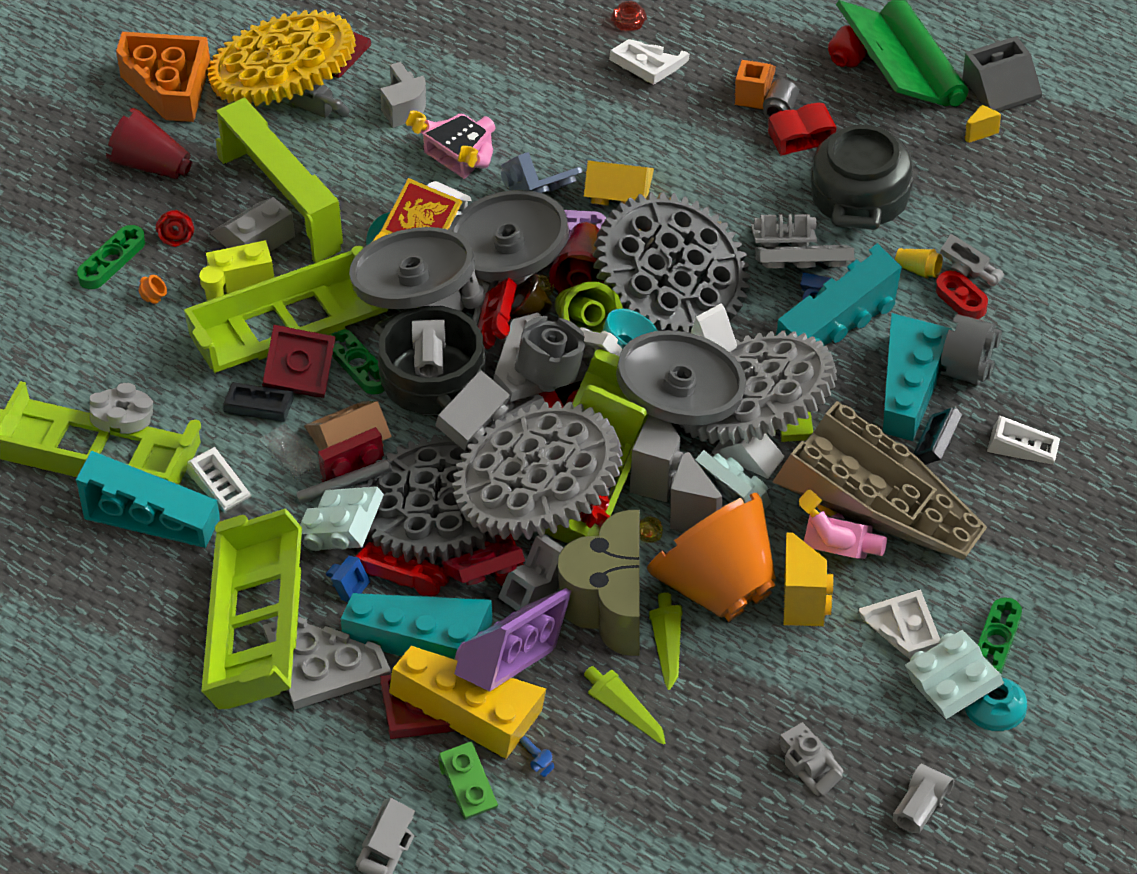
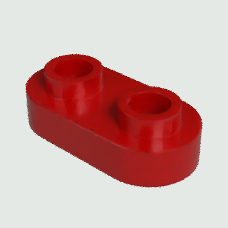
[936,271,988,319]

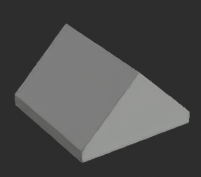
[670,452,722,532]

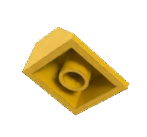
[584,161,654,205]
[784,533,833,626]

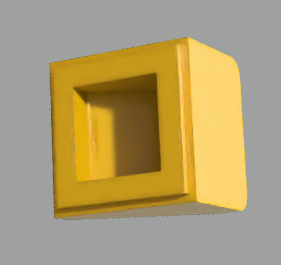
[965,105,1001,143]

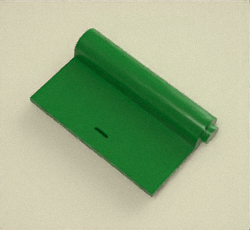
[836,0,968,106]

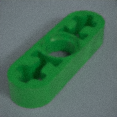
[77,225,145,289]
[329,329,385,394]
[978,597,1022,674]

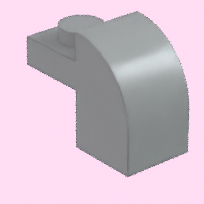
[380,62,426,128]
[498,535,563,611]

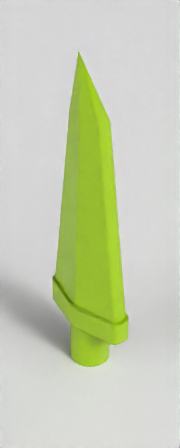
[649,593,683,690]
[584,666,666,745]

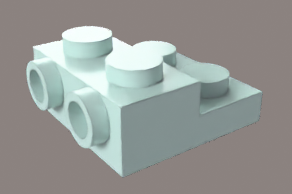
[695,450,771,510]
[300,487,384,551]
[905,630,1004,719]

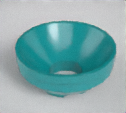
[603,309,658,349]
[965,677,1027,731]

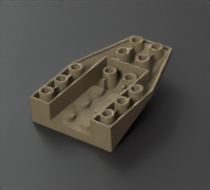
[773,401,987,560]

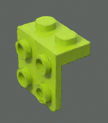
[579,385,647,472]

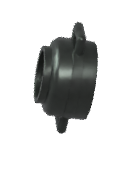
[811,124,913,230]
[374,306,485,415]

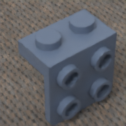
[501,152,582,193]

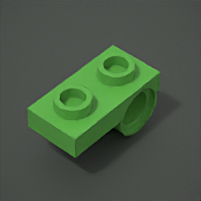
[438,741,498,820]

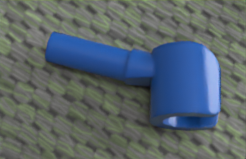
[520,736,554,777]

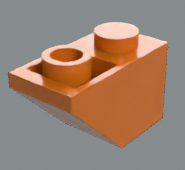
[735,60,776,109]

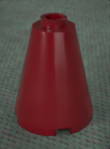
[106,108,193,179]
[549,222,605,294]

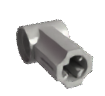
[412,320,445,377]
[893,763,954,834]

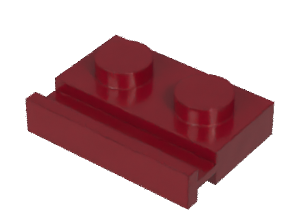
[318,427,384,482]

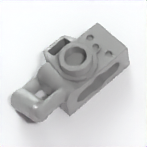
[940,234,1004,286]
[780,722,843,796]
[356,798,415,874]

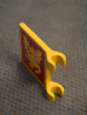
[372,178,462,242]

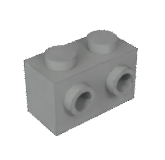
[435,370,510,451]

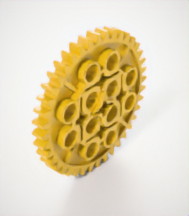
[207,10,356,106]

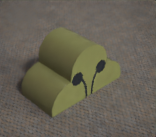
[558,510,640,656]

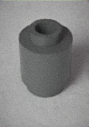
[763,79,799,119]

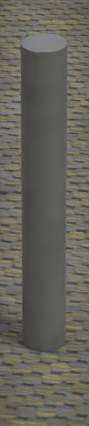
[297,459,392,504]

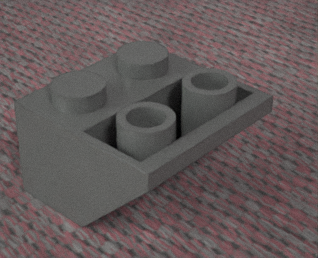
[962,36,1042,112]

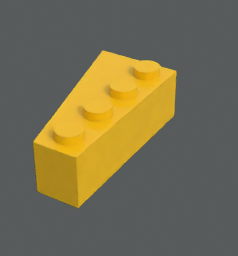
[389,646,546,759]

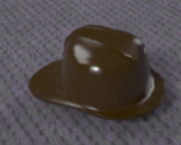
[510,274,552,320]

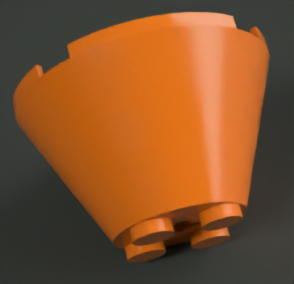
[647,493,776,622]

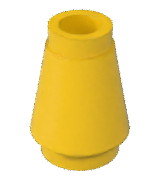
[895,248,943,279]

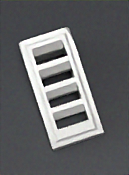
[987,416,1060,464]
[186,447,251,512]

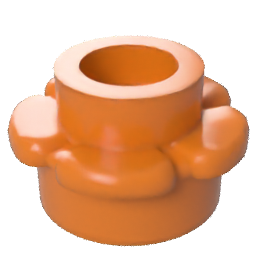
[139,275,167,304]

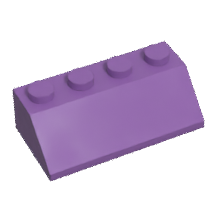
[454,588,571,691]

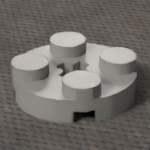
[90,383,153,434]

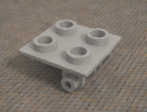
[751,214,817,247]

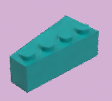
[776,243,902,346]
[883,313,952,441]
[76,451,220,548]
[341,593,493,660]

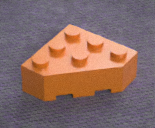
[116,32,210,122]

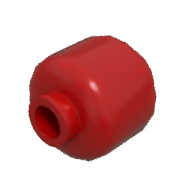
[828,25,867,67]

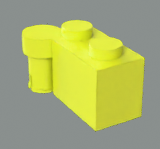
[200,240,274,301]

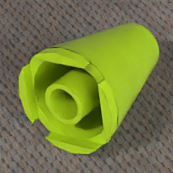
[555,281,623,333]

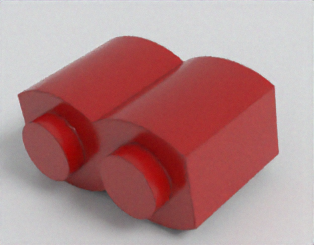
[768,103,837,156]

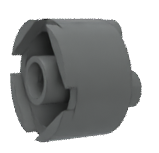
[941,314,1002,385]
[515,316,585,392]

